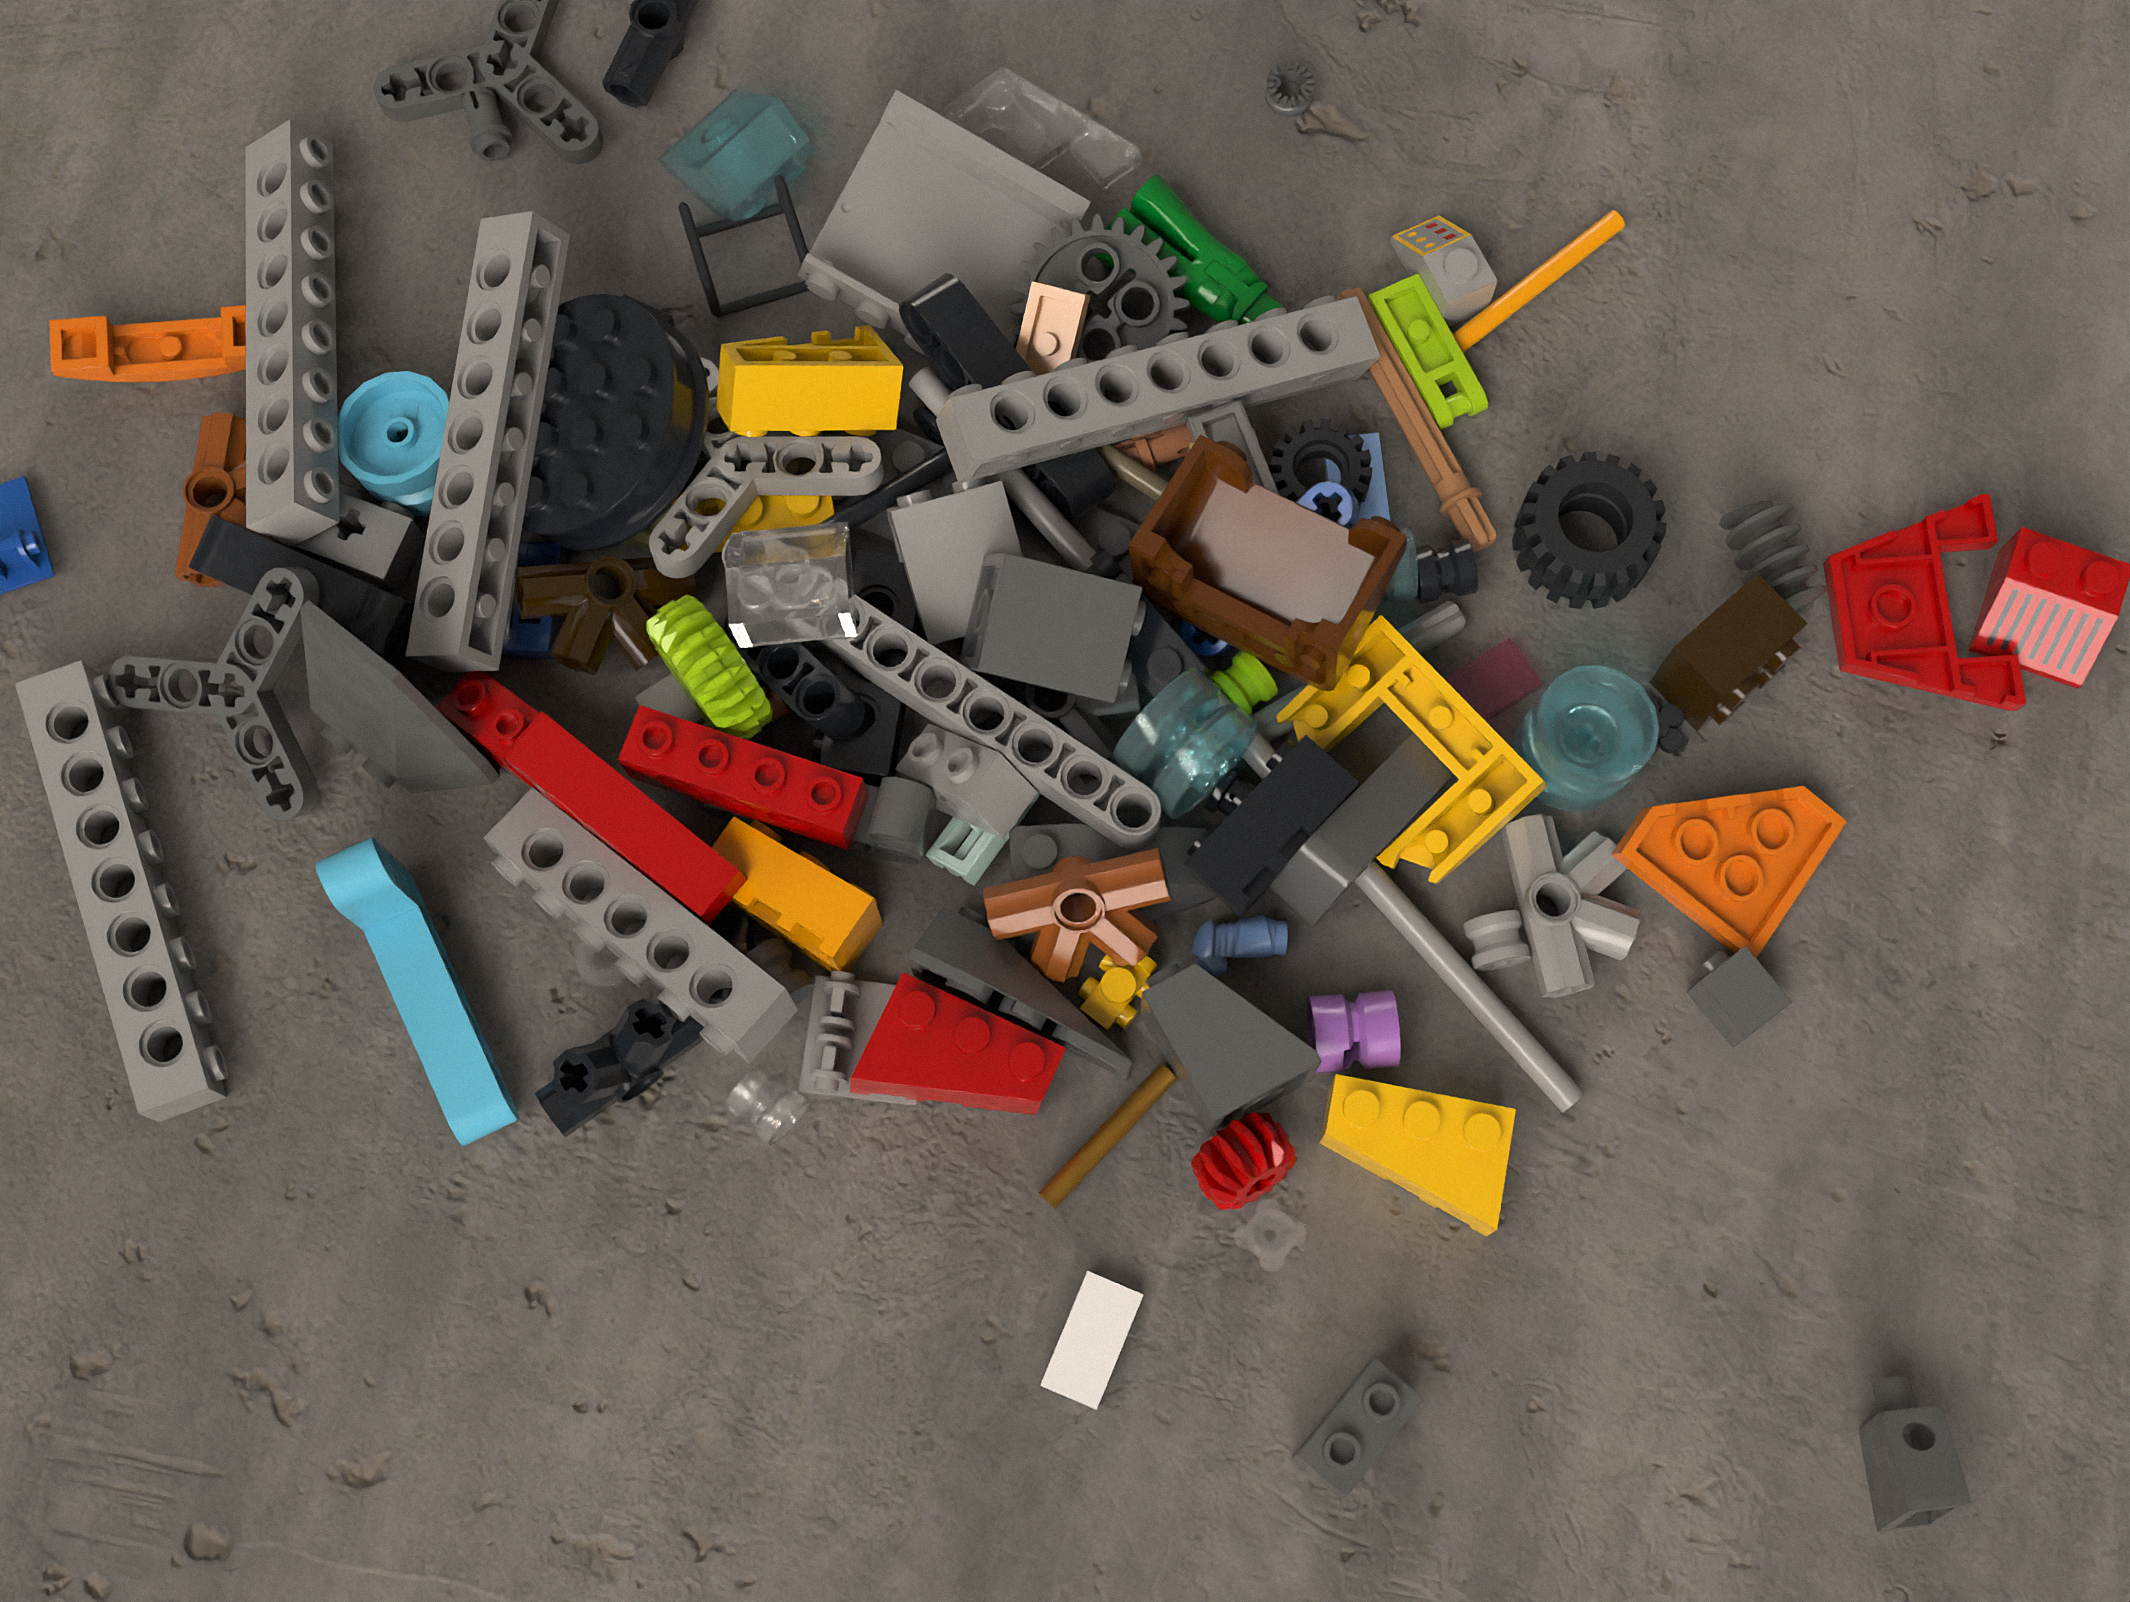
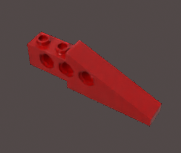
[436,671,747,925]

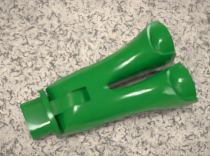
[1095,174,1285,325]

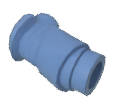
[1191,915,1288,976]

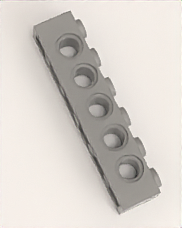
[484,787,798,1064]

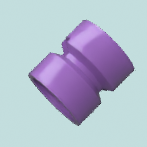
[1307,990,1401,1074]

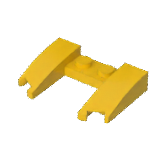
[1276,615,1548,884]

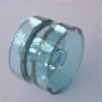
[1111,668,1260,819]

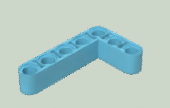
[315,836,519,1146]

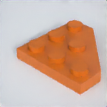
[1611,786,1847,959]

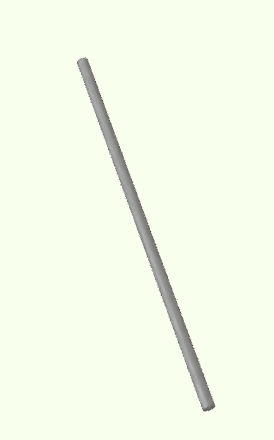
[909,367,1585,1113]

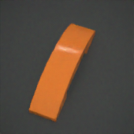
[49,305,246,382]

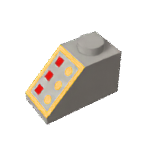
[1390,215,1498,327]

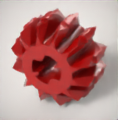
[1191,1112,1297,1210]

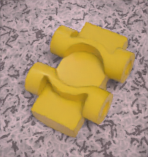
[1077,954,1157,1032]

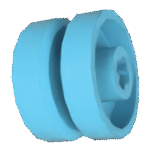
[338,371,450,516]

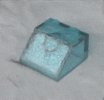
[658,90,816,221]

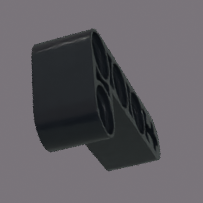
[188,514,415,659]

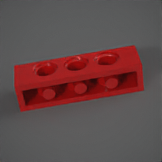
[618,705,869,850]

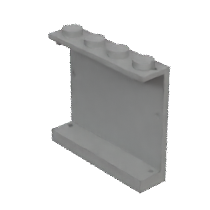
[797,90,1091,355]

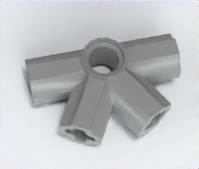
[1500,814,1640,998]

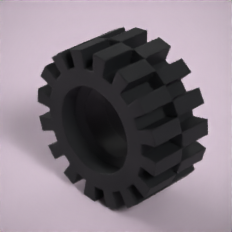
[1269,419,1373,521]

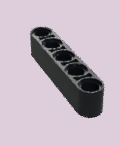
[899,273,1116,523]

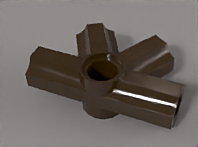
[514,556,696,675]

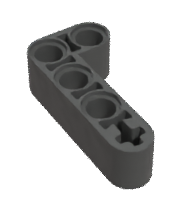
[1269,732,1455,927]
[703,777,936,865]

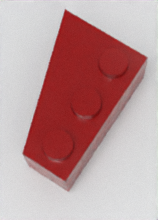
[850,972,1066,1115]

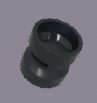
[1408,538,1478,603]

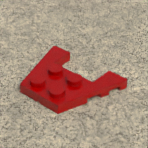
[1823,494,2026,711]

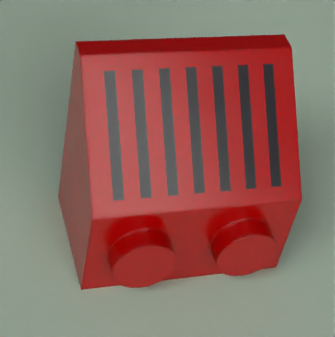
[1968,527,2130,689]

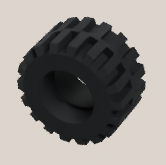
[1512,452,1667,609]

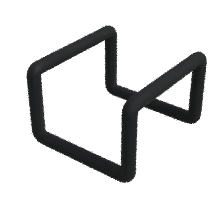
[678,174,809,316]

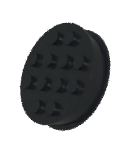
[522,294,709,551]

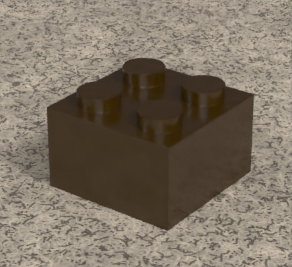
[1649,573,1808,731]

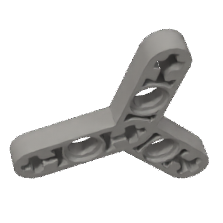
[649,358,884,578]

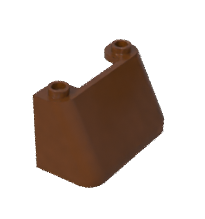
[1129,434,1407,691]

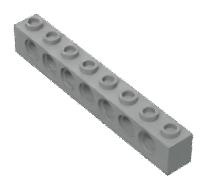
[245,119,339,547]
[406,211,570,672]
[936,295,1381,483]
[15,660,228,1122]

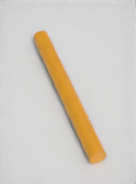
[1453,210,1625,353]

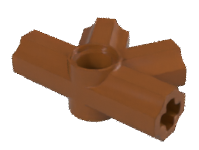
[174,412,283,588]
[983,848,1171,983]

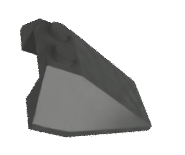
[300,600,500,794]

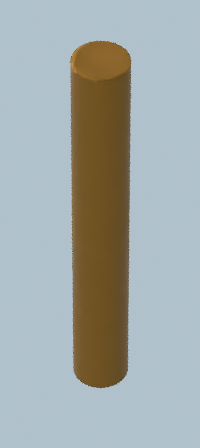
[1038,1063,1177,1209]

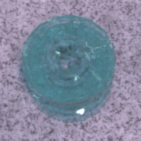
[1512,665,1659,812]

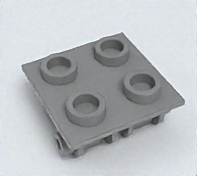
[799,971,917,1106]

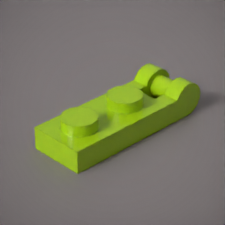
[1368,273,1488,430]

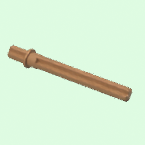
[1335,287,1498,552]

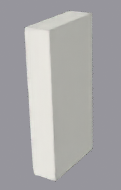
[1040,1271,1143,1410]

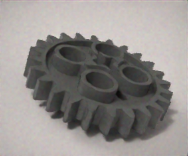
[1009,214,1191,398]

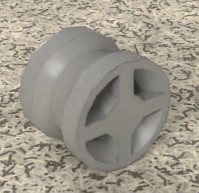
[1462,910,1532,972]

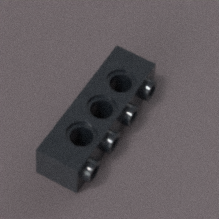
[812,549,920,787]

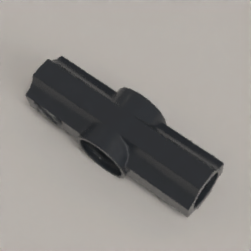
[602,0,698,109]

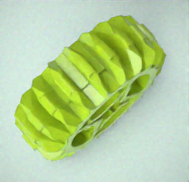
[646,594,772,740]

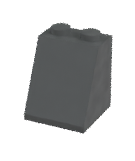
[959,553,1146,704]
[1140,964,1322,1137]

